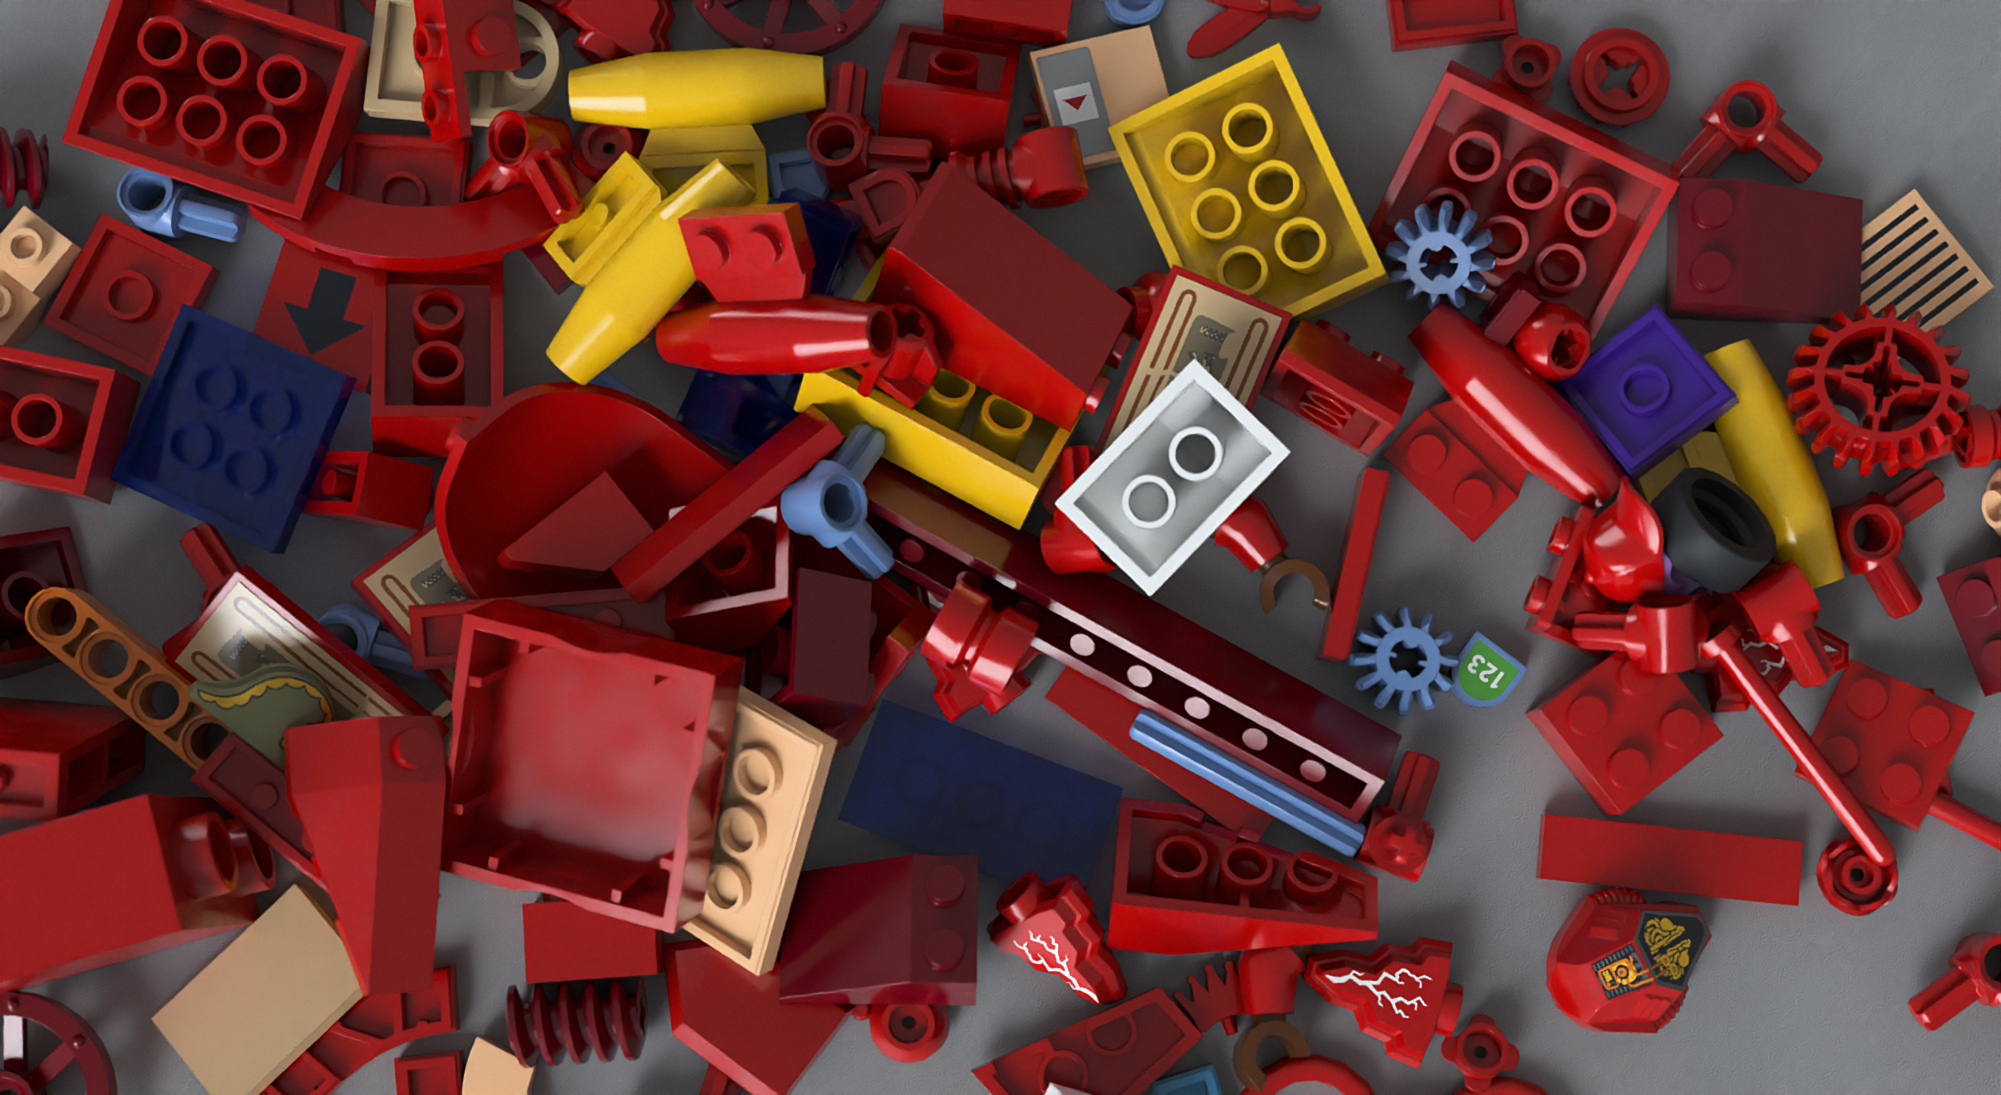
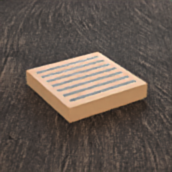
[1861,189,1994,360]

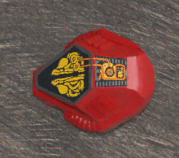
[1546,888,1712,1034]

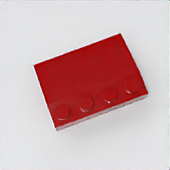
[62,0,371,222]
[1367,60,1680,344]

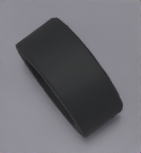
[1650,467,1777,593]

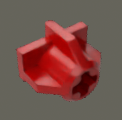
[850,302,944,410]

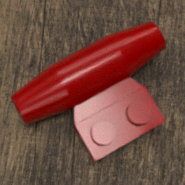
[656,203,897,375]
[1381,301,1627,543]

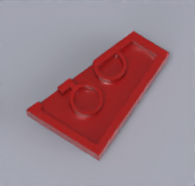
[971,986,1203,1095]

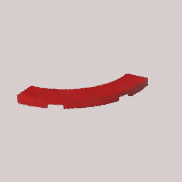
[247,162,596,271]
[259,965,460,1095]

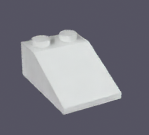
[1054,359,1291,596]

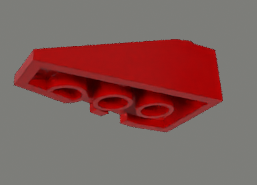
[283,715,446,996]
[1106,797,1378,955]

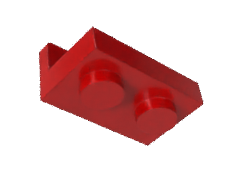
[1523,505,1623,658]

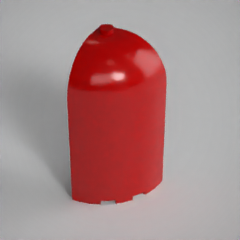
[434,382,937,760]

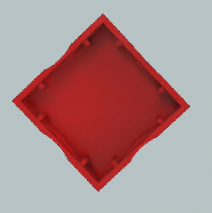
[440,599,744,933]

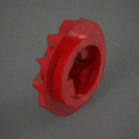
[1567,28,1670,129]

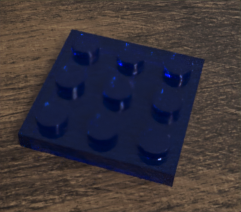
[110,303,357,554]

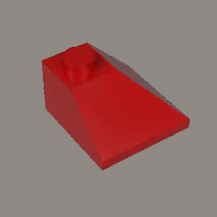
[665,490,794,652]

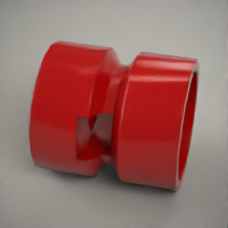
[919,580,1040,698]

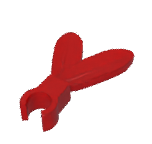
[1186,0,1321,59]

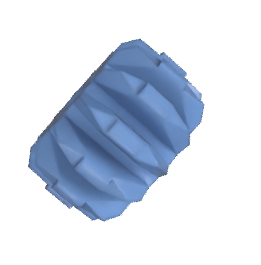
[1385,201,1496,310]
[1348,606,1460,716]

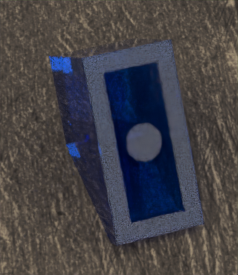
[675,369,805,477]

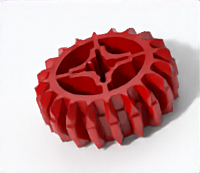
[1786,303,1971,477]

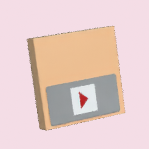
[1028,25,1170,170]

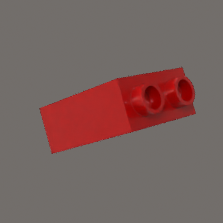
[0,794,276,994]

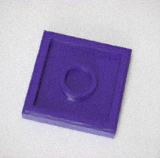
[1554,304,1739,482]

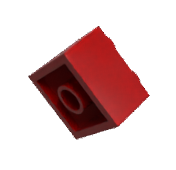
[878,23,1023,161]

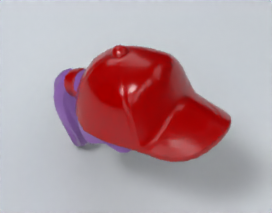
[1583,476,1709,609]

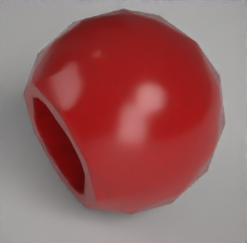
[1510,303,1592,382]

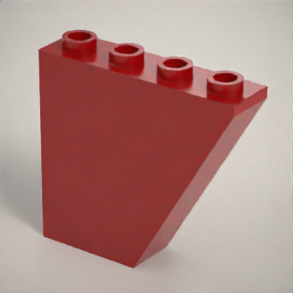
[0,697,146,822]

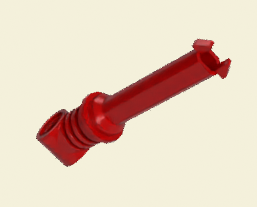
[800,126,1089,251]

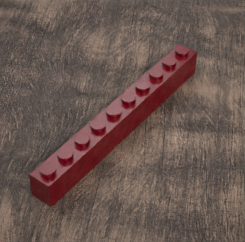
[804,437,1402,824]

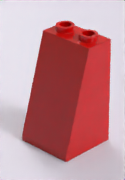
[870,162,1134,432]

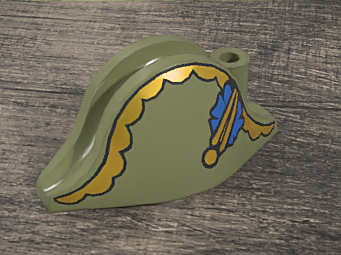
[188,663,342,771]

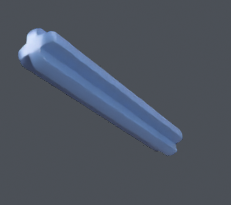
[1129,708,1367,856]

